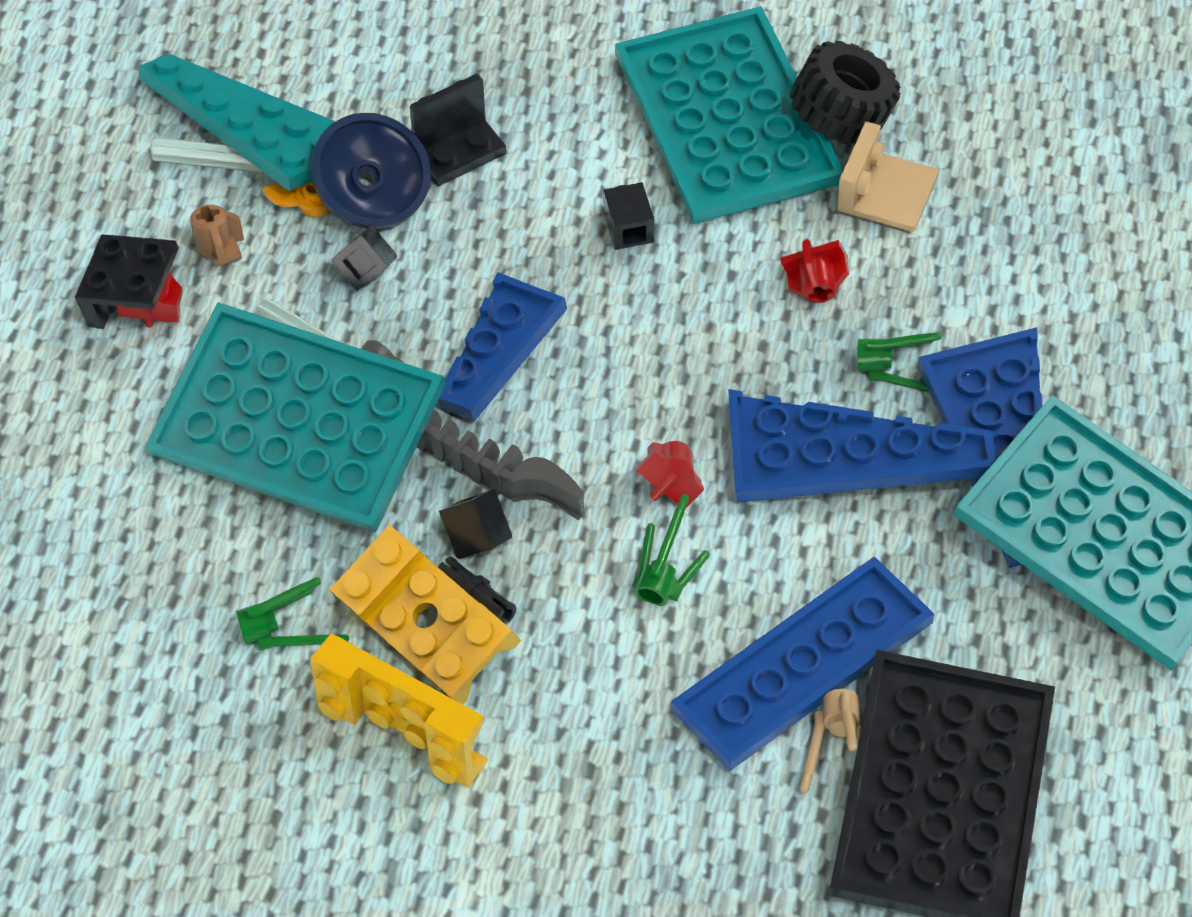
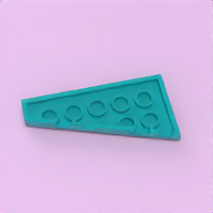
[139,54,335,191]

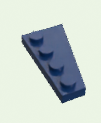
[438,272,567,422]

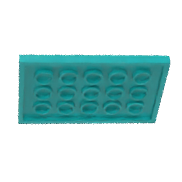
[615,6,844,224]
[145,302,446,533]
[953,395,1192,671]

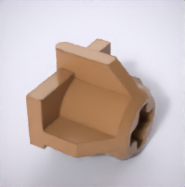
[190,205,244,267]

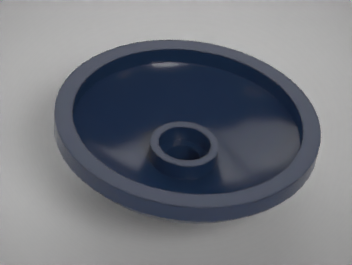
[310,113,431,229]

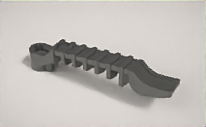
[360,340,585,520]

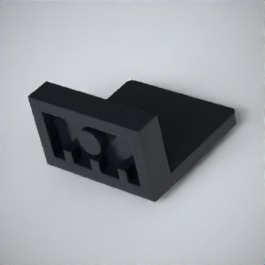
[409,74,507,187]
[75,234,179,330]

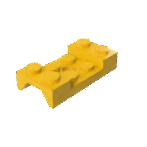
[329,524,521,704]
[310,633,488,788]

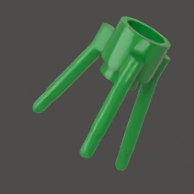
[857,332,942,392]
[632,494,710,606]
[236,577,350,651]

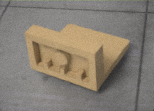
[837,122,939,232]

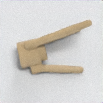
[800,689,863,793]

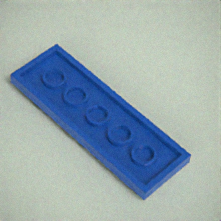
[671,556,934,771]

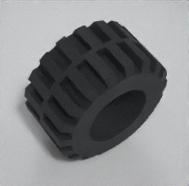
[790,41,901,145]

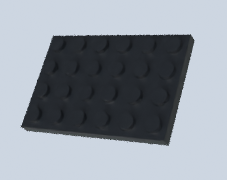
[828,650,1055,917]

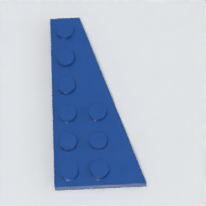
[918,327,1042,568]
[728,389,996,503]

